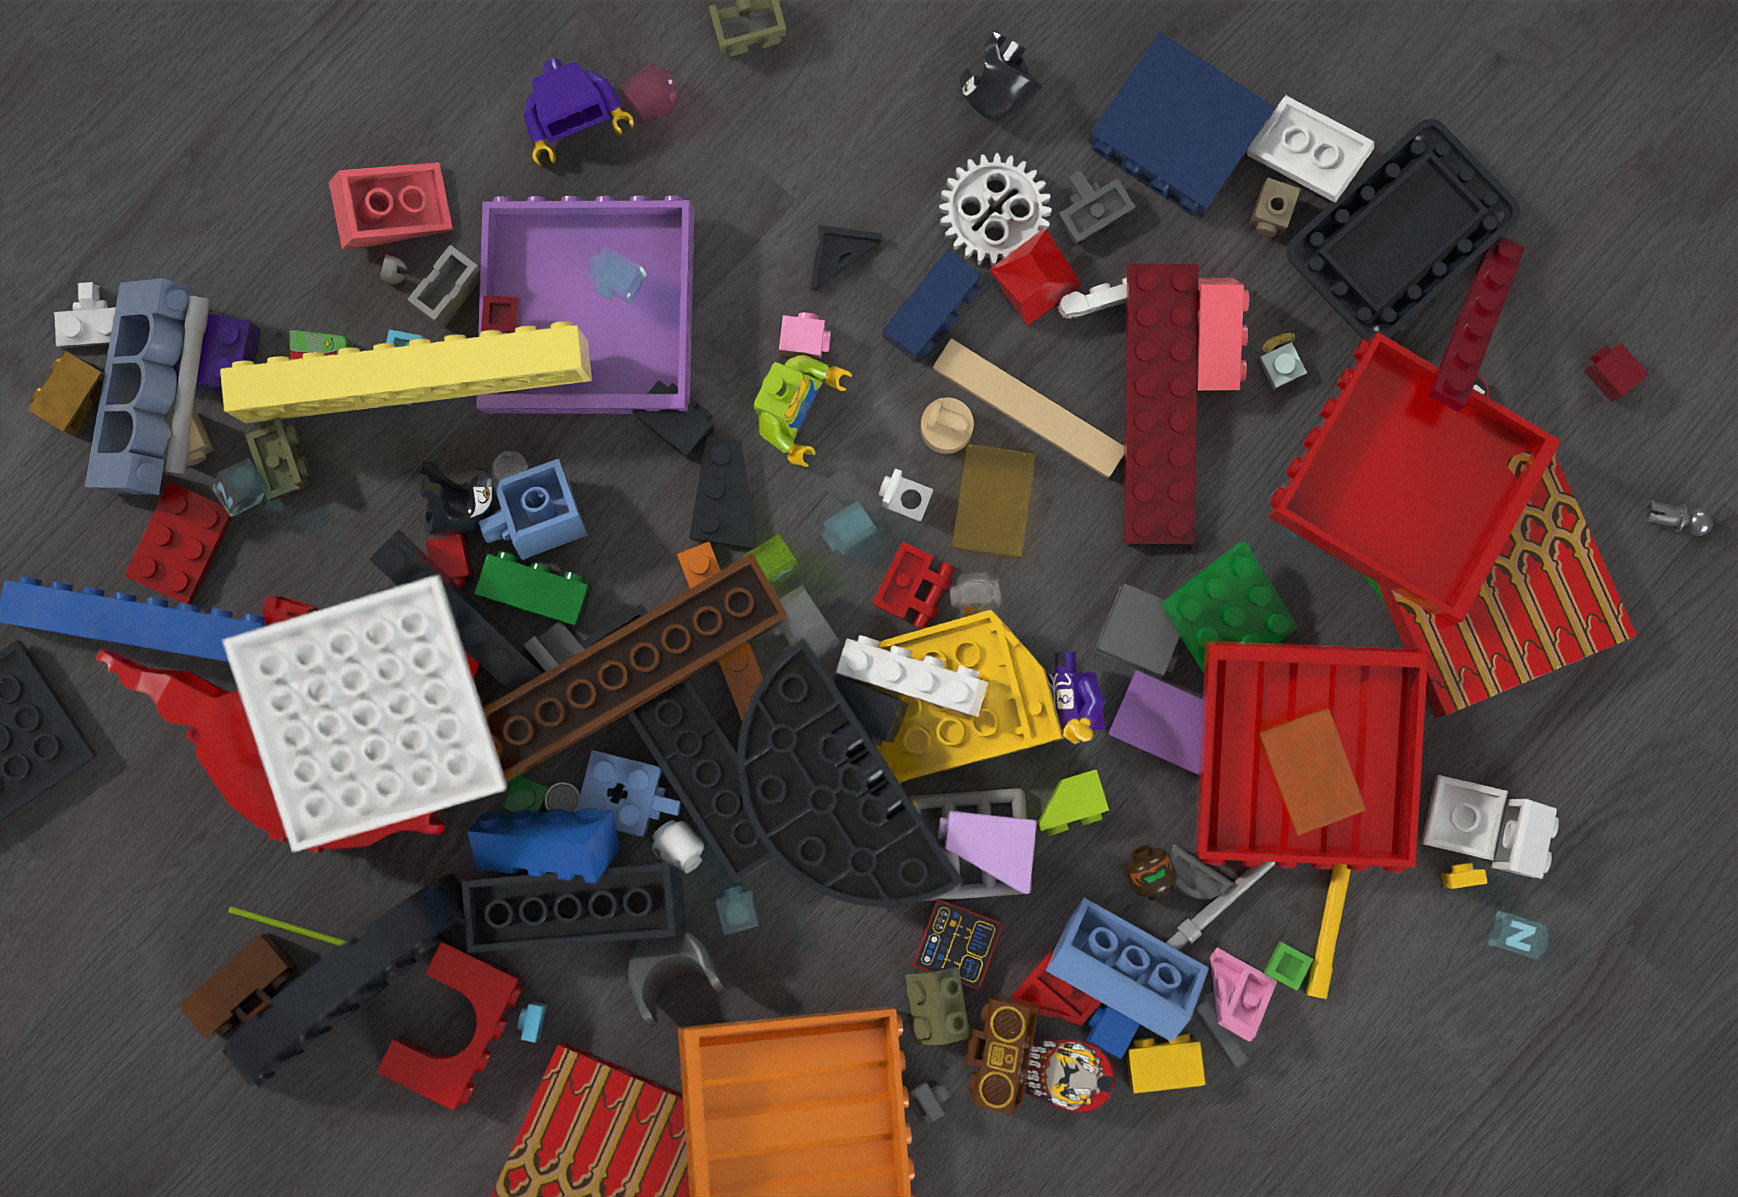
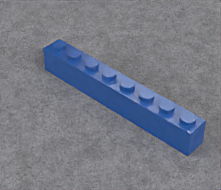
[0,576,270,663]

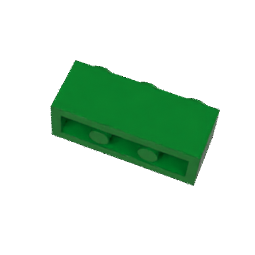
[474,551,592,628]

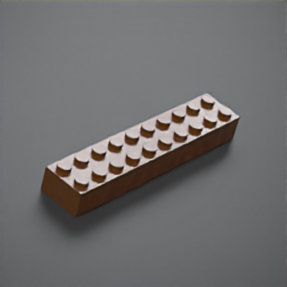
[474,553,790,799]

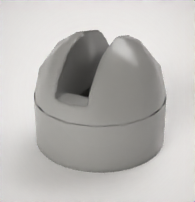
[380,255,407,284]

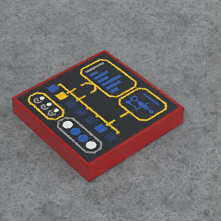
[913,899,1004,990]

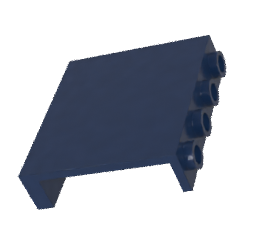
[1088,32,1275,217]

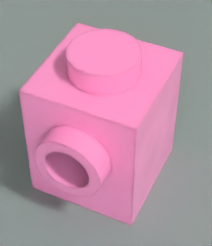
[779,313,831,361]

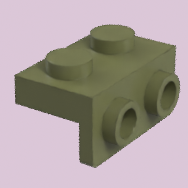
[245,418,311,501]
[905,967,969,1045]

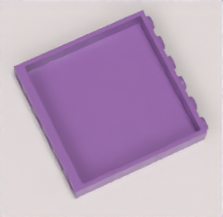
[476,195,695,414]

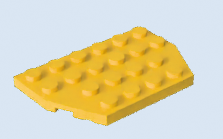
[851,610,1064,783]

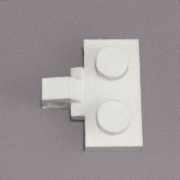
[54,282,116,349]

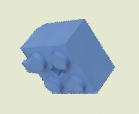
[479,459,588,560]
[576,750,682,837]

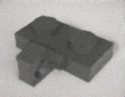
[1058,170,1136,245]

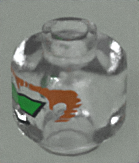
[950,571,1002,617]

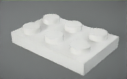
[1247,95,1374,203]

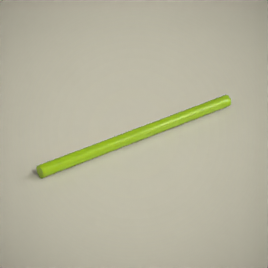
[228,906,346,946]

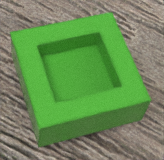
[1263,941,1313,991]

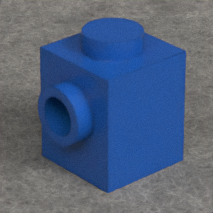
[1085,1004,1140,1059]

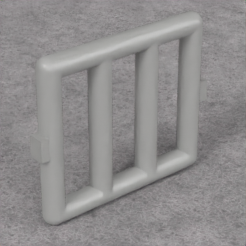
[909,788,1032,901]

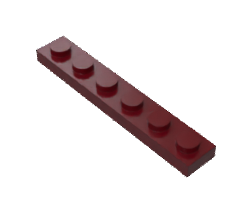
[1428,236,1525,412]

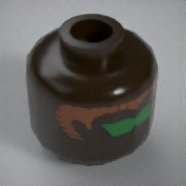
[1125,845,1177,900]

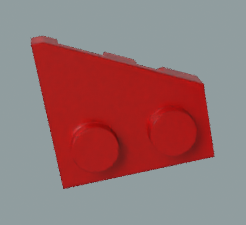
[1010,950,1102,1026]

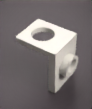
[878,469,933,522]

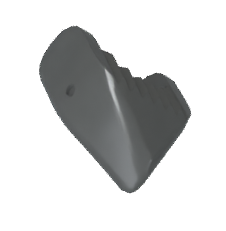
[628,932,726,1027]

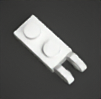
[1058,277,1127,319]

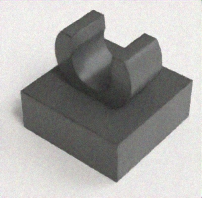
[907,1083,951,1124]

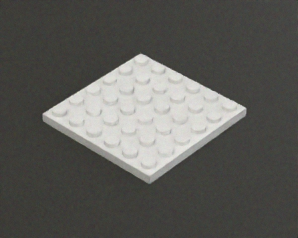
[223,575,507,852]

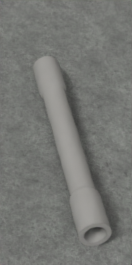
[163,296,210,474]

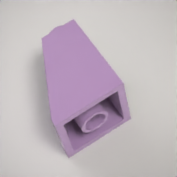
[938,811,1036,894]

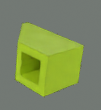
[1037,769,1109,836]

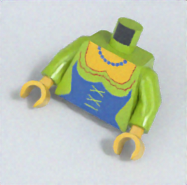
[753,355,852,467]

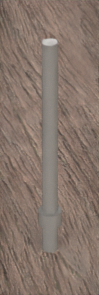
[1166,861,1275,951]

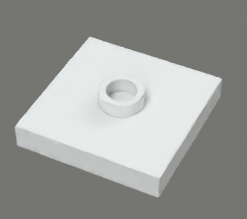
[1421,775,1508,860]

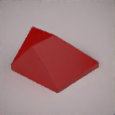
[989,228,1082,326]

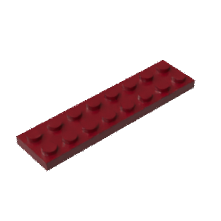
[1123,263,1199,544]

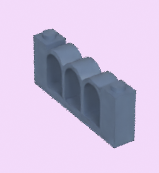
[85,278,194,495]

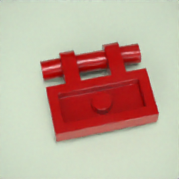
[872,541,956,630]

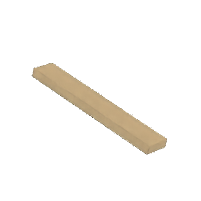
[932,338,1124,479]

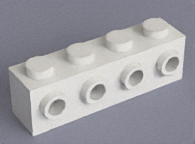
[836,635,989,716]

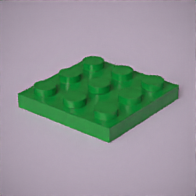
[1160,542,1298,673]

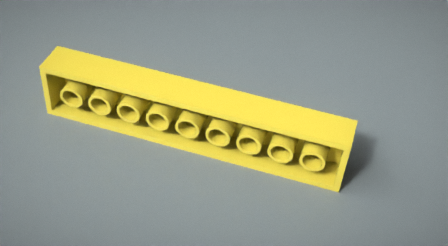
[220,321,592,423]

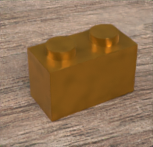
[28,351,104,437]

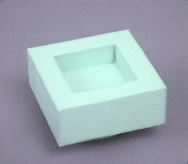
[1258,342,1307,390]

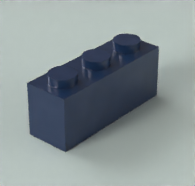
[883,250,981,362]

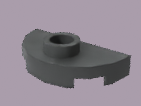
[1169,844,1234,899]

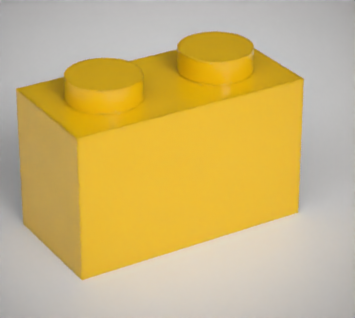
[1125,1033,1205,1093]

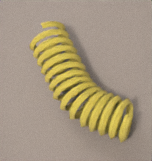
[1262,332,1295,353]

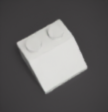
[1491,799,1559,879]

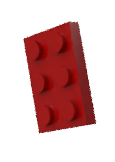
[124,482,235,605]

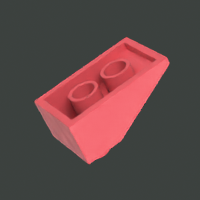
[329,162,453,249]

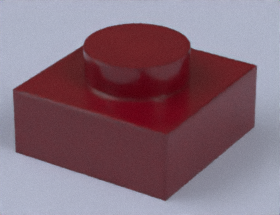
[481,296,521,334]

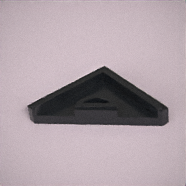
[810,225,882,291]

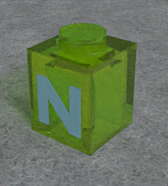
[743,533,798,584]

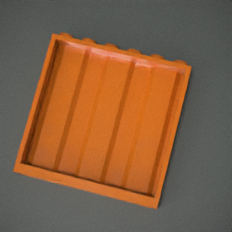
[678,1006,915,1197]

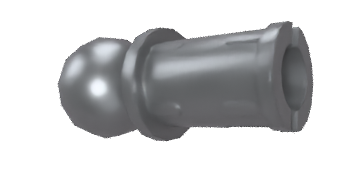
[1643,500,1713,536]

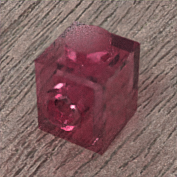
[620,62,677,123]

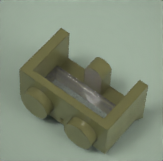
[709,0,786,56]

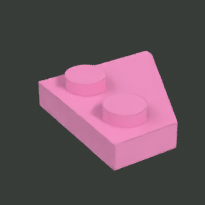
[1210,948,1277,1042]

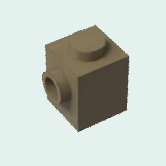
[1249,178,1300,237]

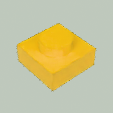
[1441,863,1487,889]

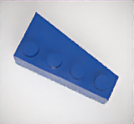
[467,808,620,883]

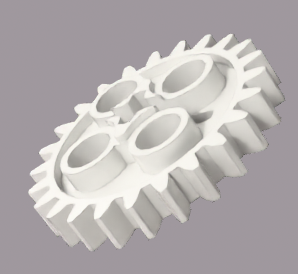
[939,153,1052,267]

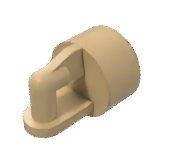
[921,397,974,454]

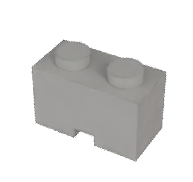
[407,245,480,329]

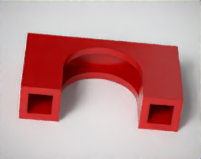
[377,940,524,1110]

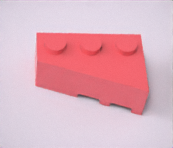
[1197,278,1249,390]

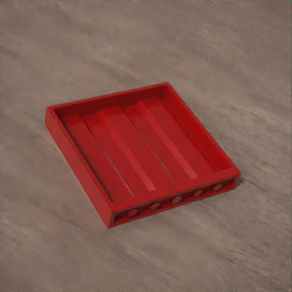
[1195,641,1428,872]

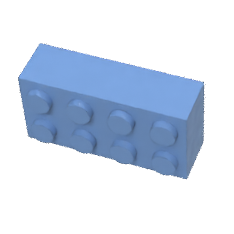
[1046,898,1209,1042]

